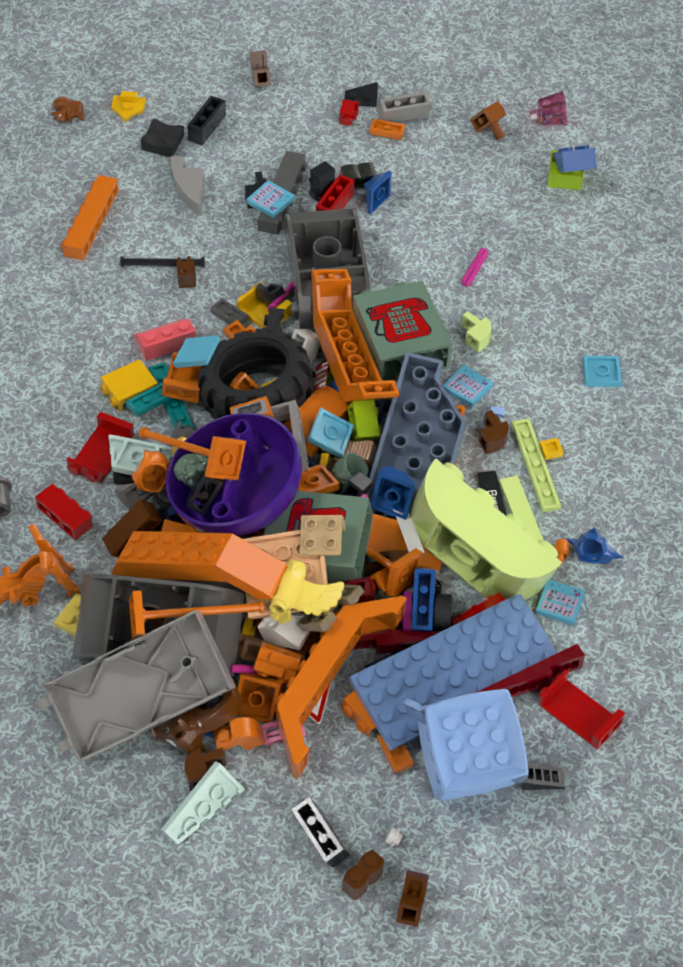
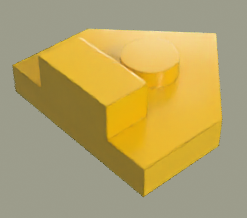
[111,91,146,122]

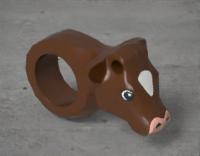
[152,688,242,753]

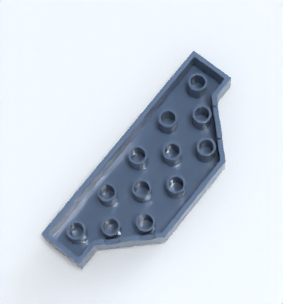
[366,352,466,520]

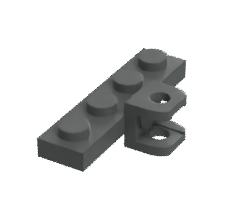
[118,456,173,510]

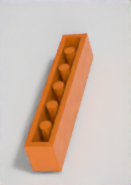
[61,175,119,261]

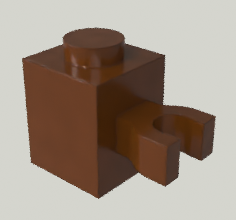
[176,256,197,288]

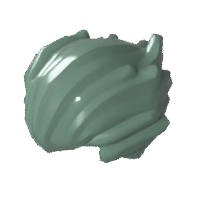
[332,452,369,489]
[174,453,208,490]

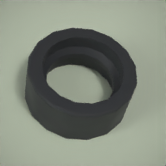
[433,593,452,632]

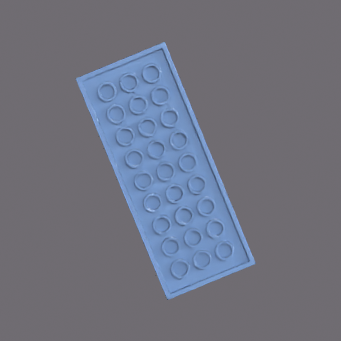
[348,594,558,751]

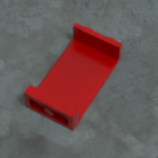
[66,411,135,483]
[538,669,625,750]

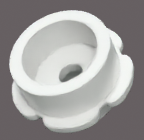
[384,827,403,848]

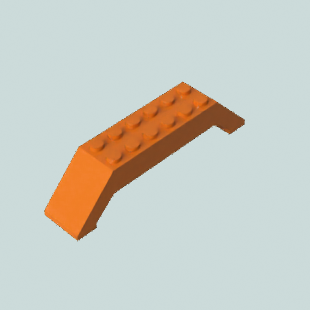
[311,269,400,402]
[111,531,288,599]
[275,596,407,779]

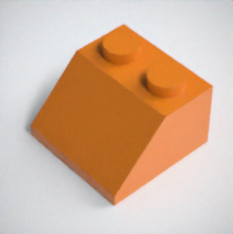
[237,673,285,723]

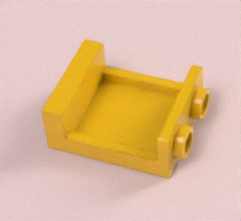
[237,282,292,329]
[100,359,158,412]

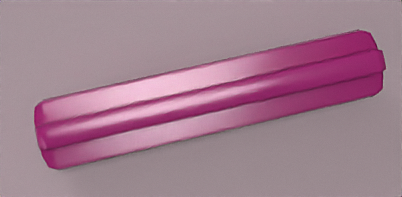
[461,247,489,287]

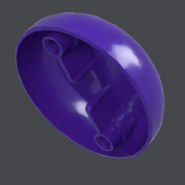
[166,413,303,536]

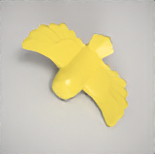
[249,559,345,624]

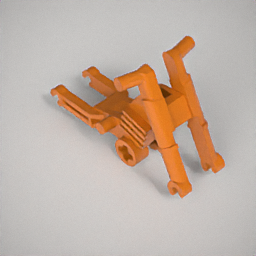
[0,524,80,607]

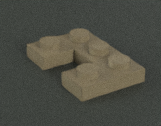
[297,585,364,632]

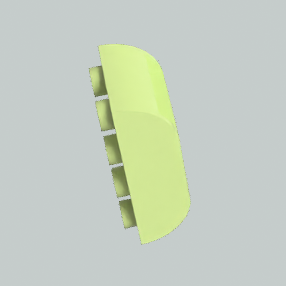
[411,459,562,600]

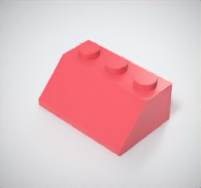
[133,318,196,361]

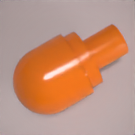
[554,538,570,565]

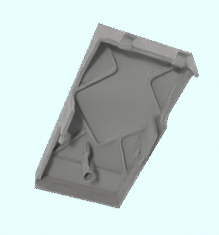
[37,610,236,762]

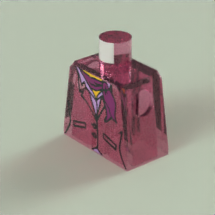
[529,91,568,126]

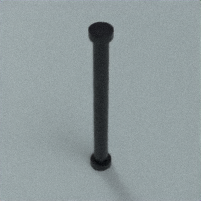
[120,256,205,267]

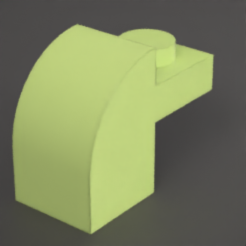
[462,311,492,352]

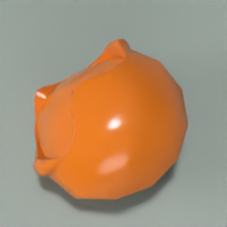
[131,450,170,492]

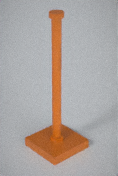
[139,427,246,480]
[366,547,422,598]
[129,591,264,640]

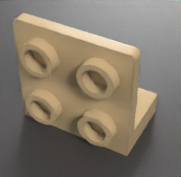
[300,515,346,556]

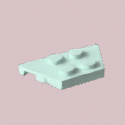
[109,434,173,475]

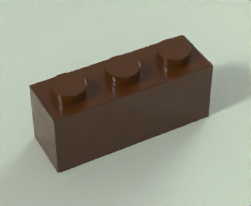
[102,499,163,558]

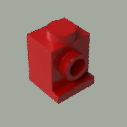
[339,100,359,126]

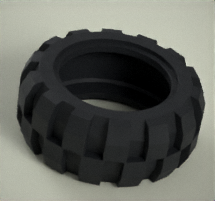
[198,329,314,424]

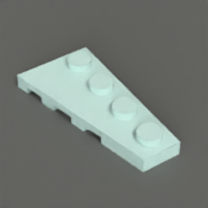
[161,761,245,844]

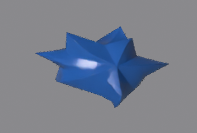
[566,528,624,564]

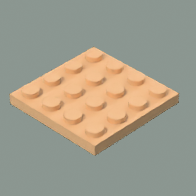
[243,530,328,620]

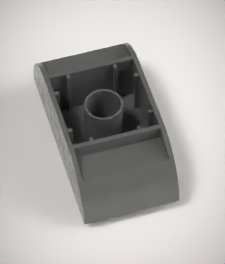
[284,208,370,329]
[72,574,245,677]

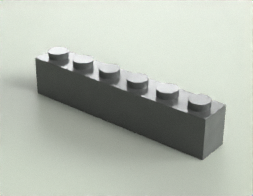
[257,151,308,235]

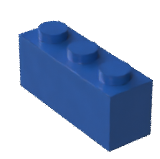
[411,569,436,632]

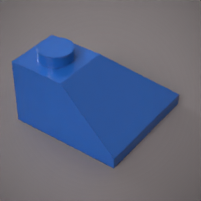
[364,171,392,215]
[370,466,416,520]

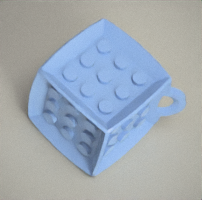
[402,689,528,801]

